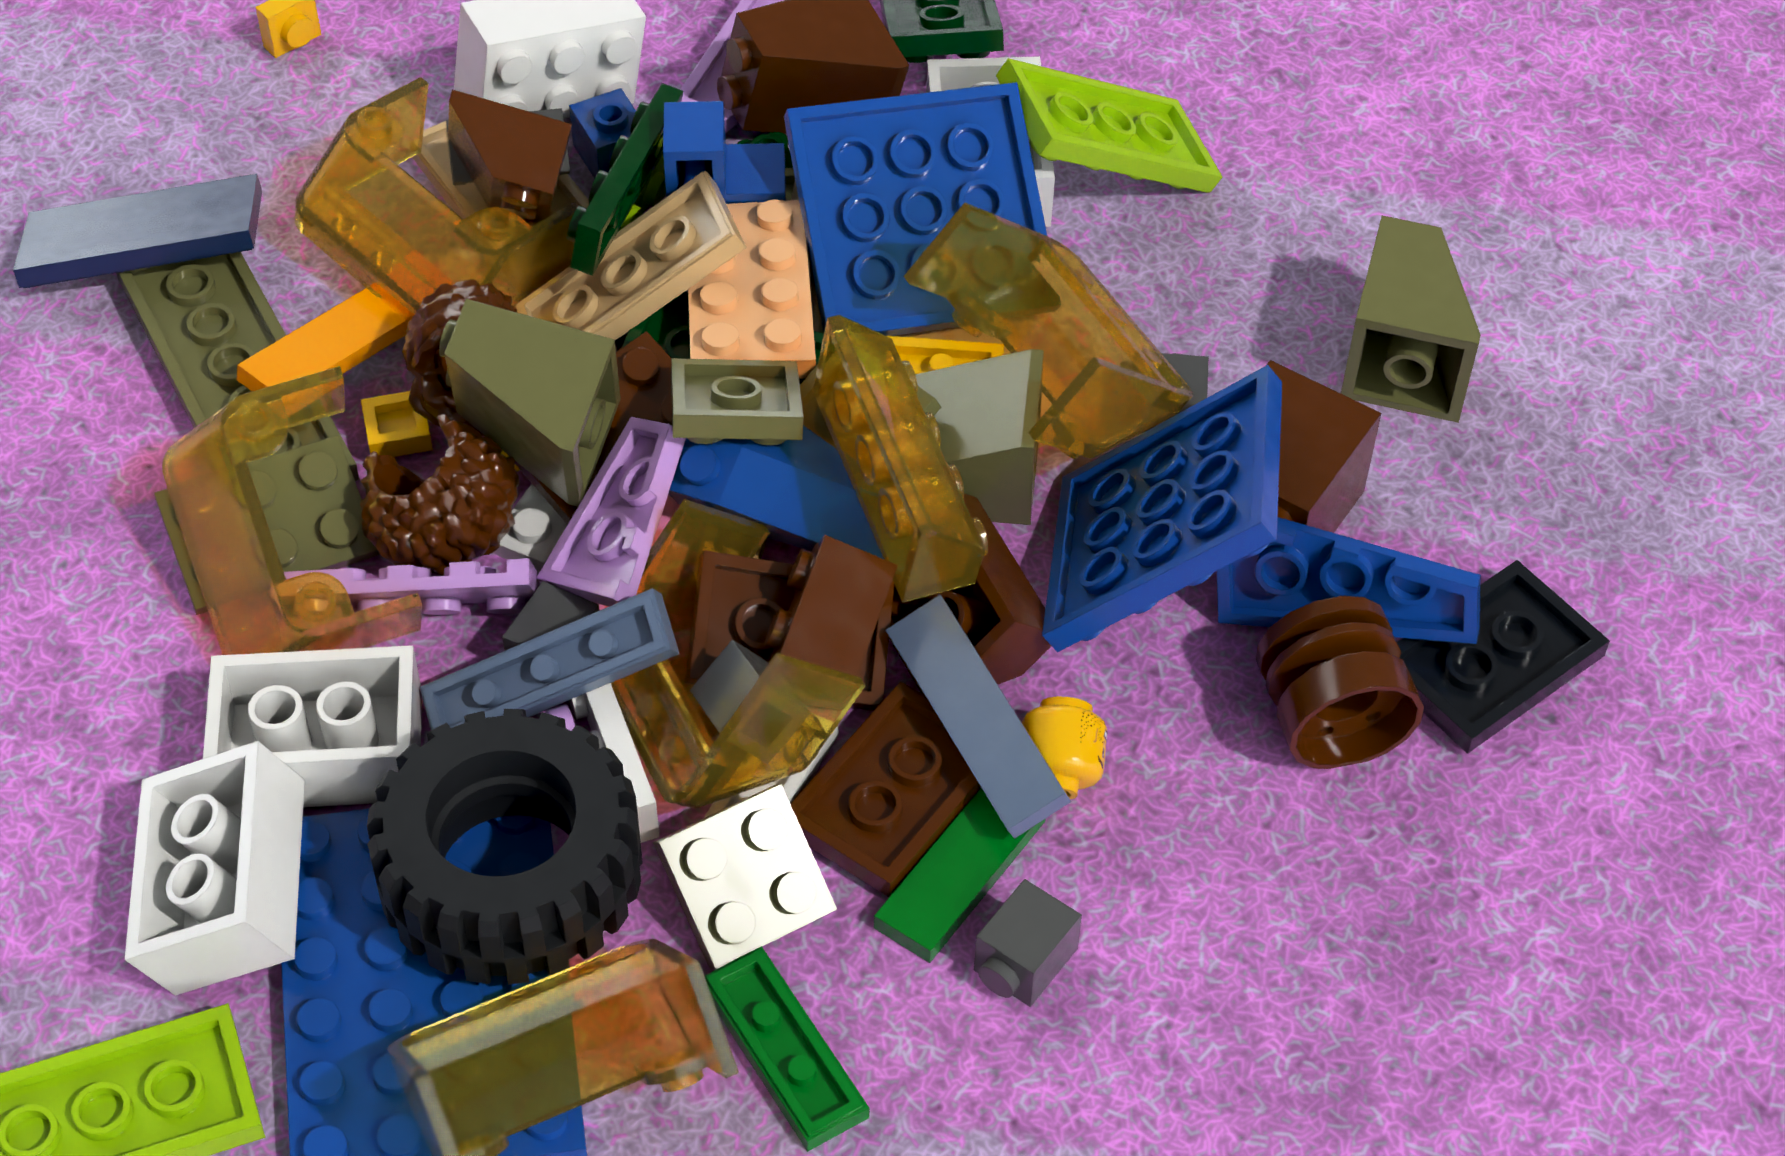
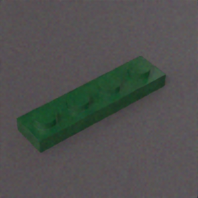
[567,83,684,276]

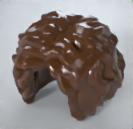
[402,279,517,437]
[360,414,519,576]

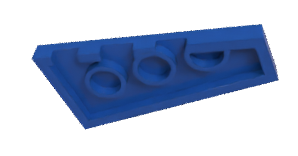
[1217,517,1481,644]

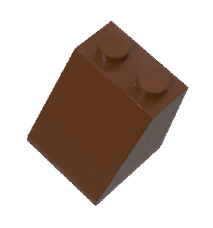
[717,0,910,134]
[1267,360,1382,533]

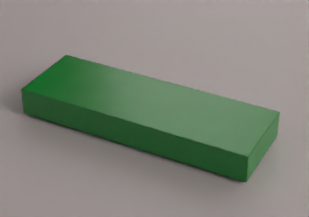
[874,788,1046,963]
[701,946,870,1152]

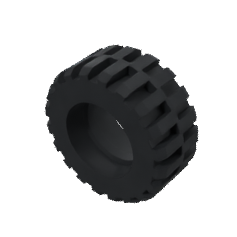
[367,709,643,985]

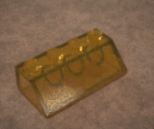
[812,315,988,602]

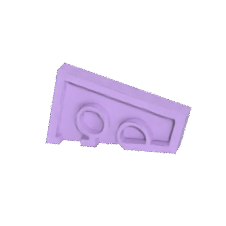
[536,417,686,606]

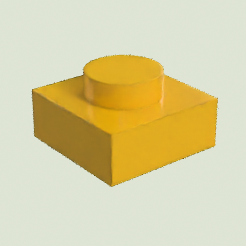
[255,0,321,58]
[360,391,433,457]

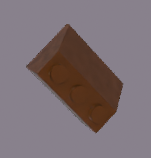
[448,89,572,230]
[889,481,1052,696]

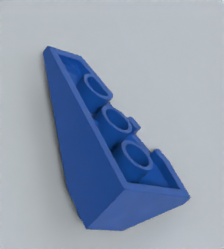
[668,425,936,582]

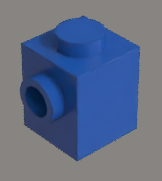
[569,88,636,179]

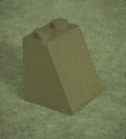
[1341,215,1481,423]
[439,299,621,507]
[881,349,1044,525]

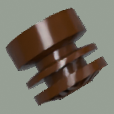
[1256,596,1424,769]

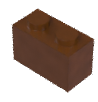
[764,535,898,698]

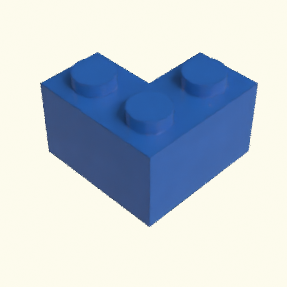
[663,101,786,204]

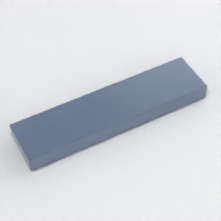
[420,588,680,730]
[886,595,1072,839]

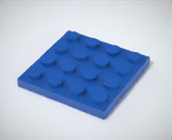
[784,82,1062,341]
[1042,365,1282,652]

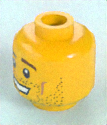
[1022,696,1107,800]

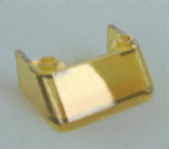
[294,77,579,323]
[903,202,1193,459]
[162,366,422,655]
[611,499,866,809]
[387,939,739,1156]

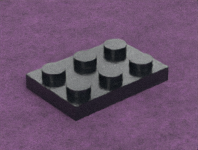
[1397,560,1610,754]

